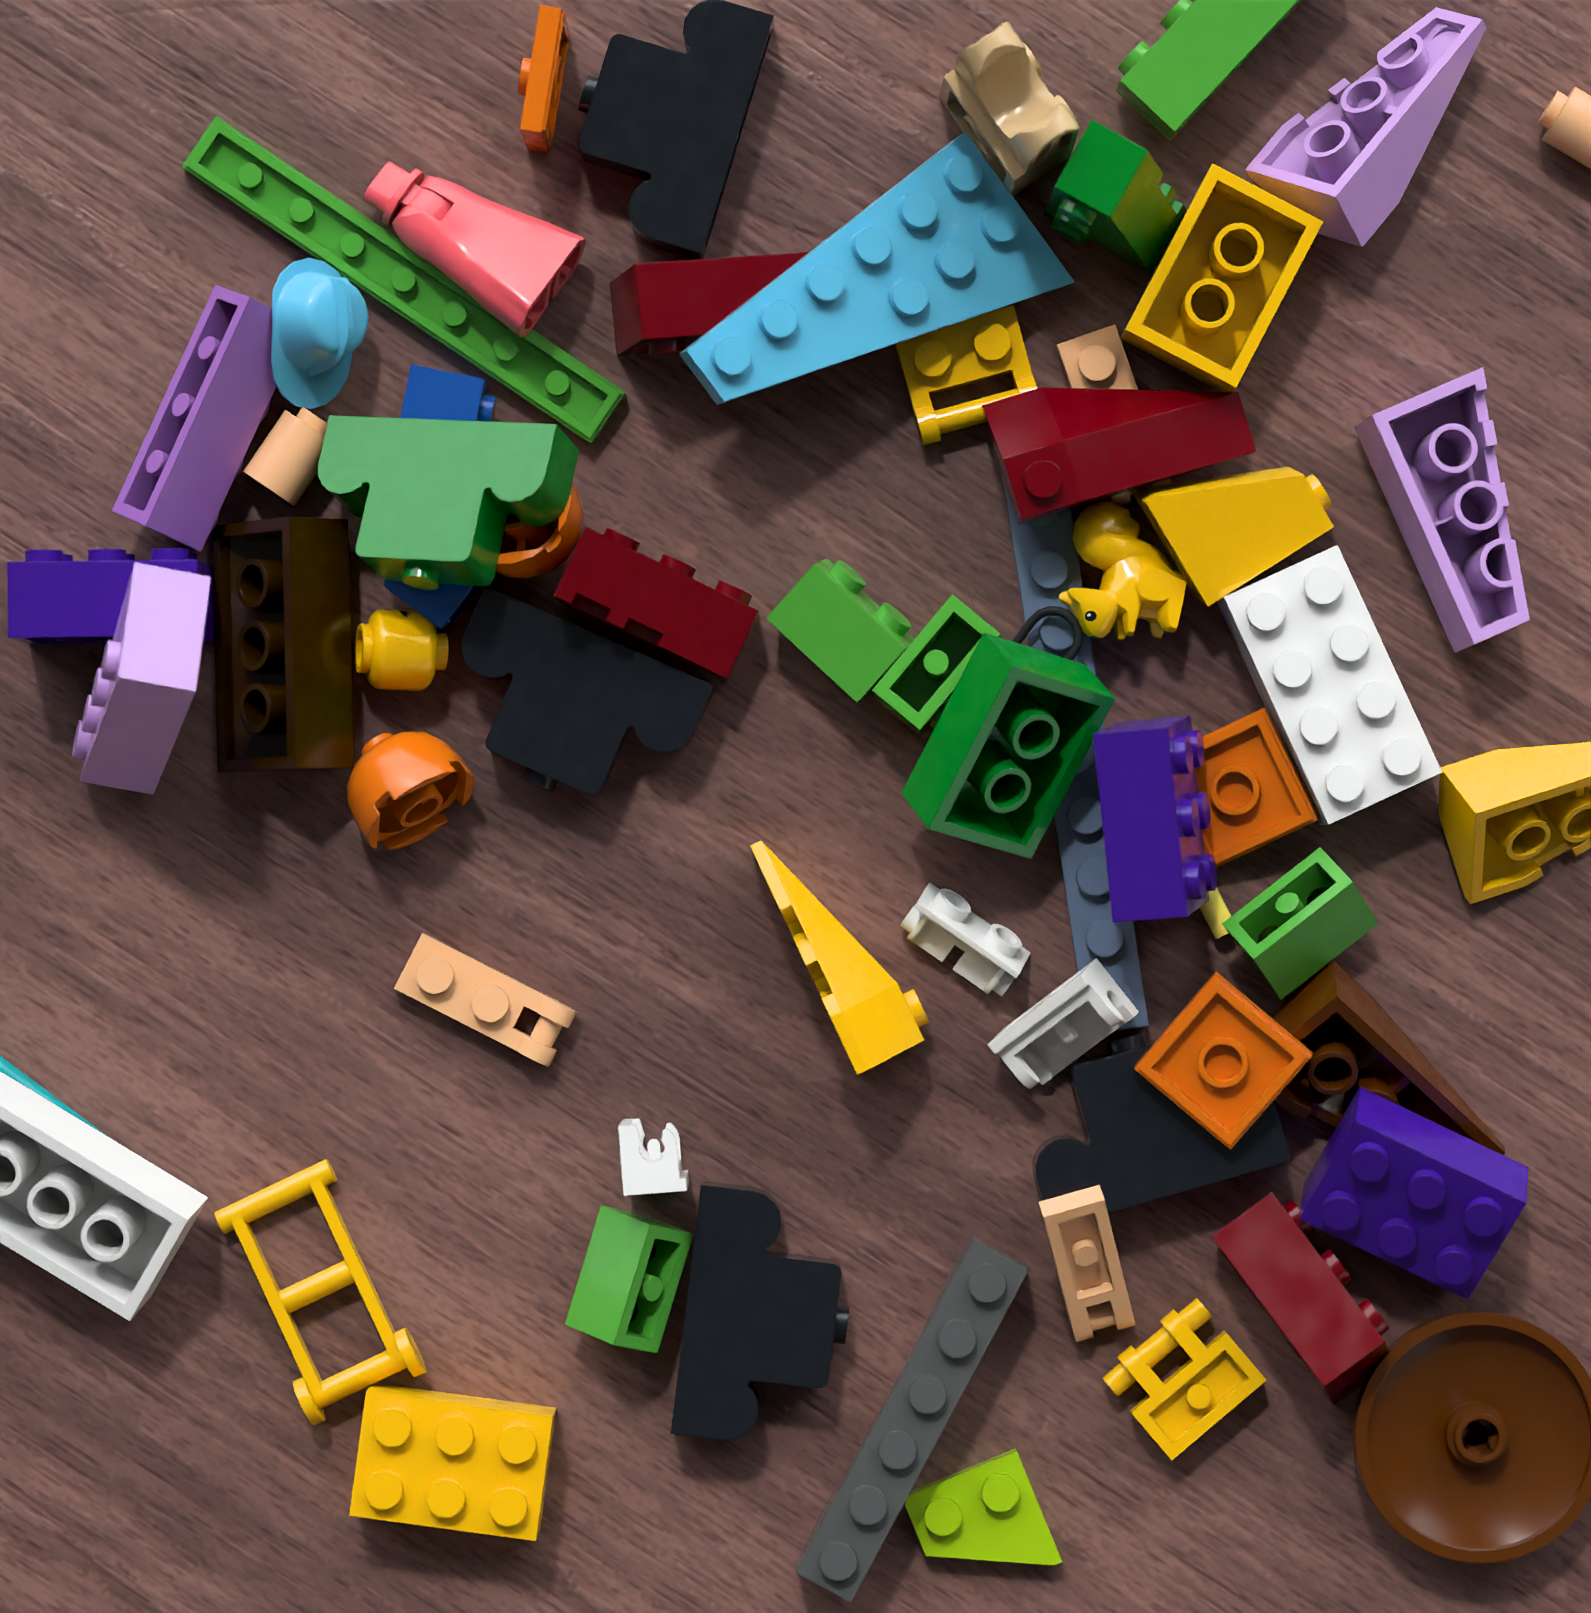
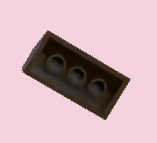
[212,517,355,773]

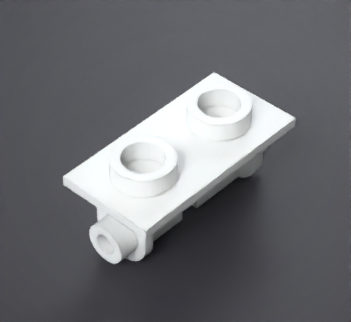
[900,882,1031,996]

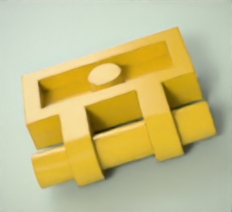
[1102,1298,1266,1461]

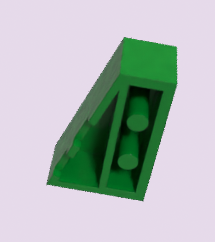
[1044,120,1187,274]

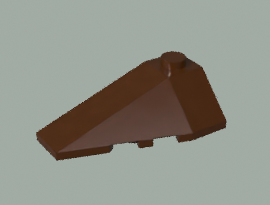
[1274,960,1505,1155]

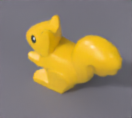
[1058,501,1187,640]

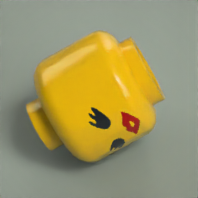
[355,609,448,691]

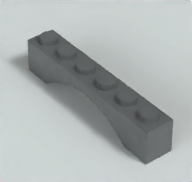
[796,1234,1029,1602]

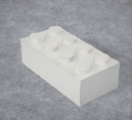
[1217,545,1442,825]
[0,1072,208,1321]

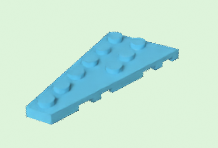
[679,132,1075,405]

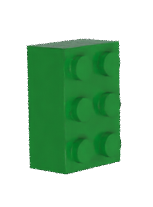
[901,633,1115,859]

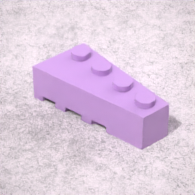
[1354,367,1530,653]
[72,562,211,795]

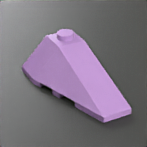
[1245,7,1486,247]

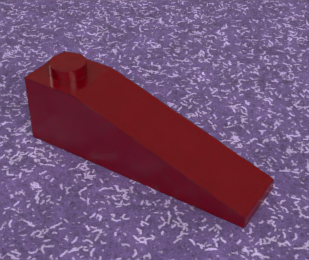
[982,387,1256,525]

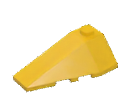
[1438,742,1591,904]
[750,841,929,1075]

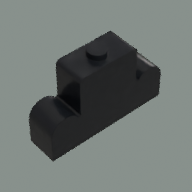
[578,0,774,260]
[461,586,715,796]
[1032,1032,1292,1213]
[671,1181,849,1440]

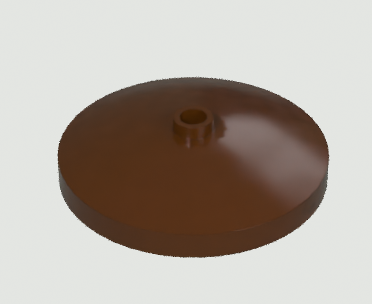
[1352,1310,1591,1563]

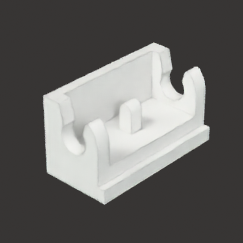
[988,958,1139,1089]
[618,1118,690,1196]

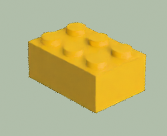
[1120,163,1324,392]
[349,1383,557,1541]

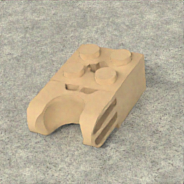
[939,22,1080,196]

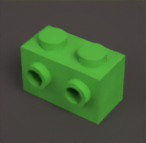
[766,558,915,703]
[872,594,1001,737]
[1222,847,1379,1000]
[565,1205,693,1353]

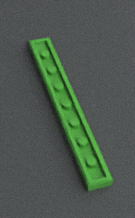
[182,116,626,445]

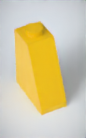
[1133,466,1334,607]

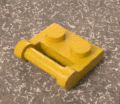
[895,305,1037,446]

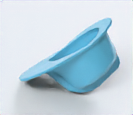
[271,258,369,409]

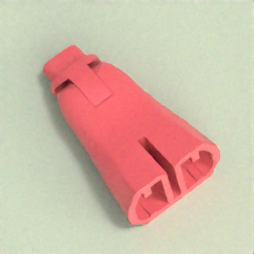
[363,161,586,338]

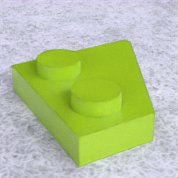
[904,1448,1062,1566]

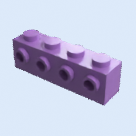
[112,285,277,552]

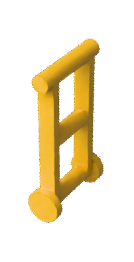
[214,1159,427,1426]

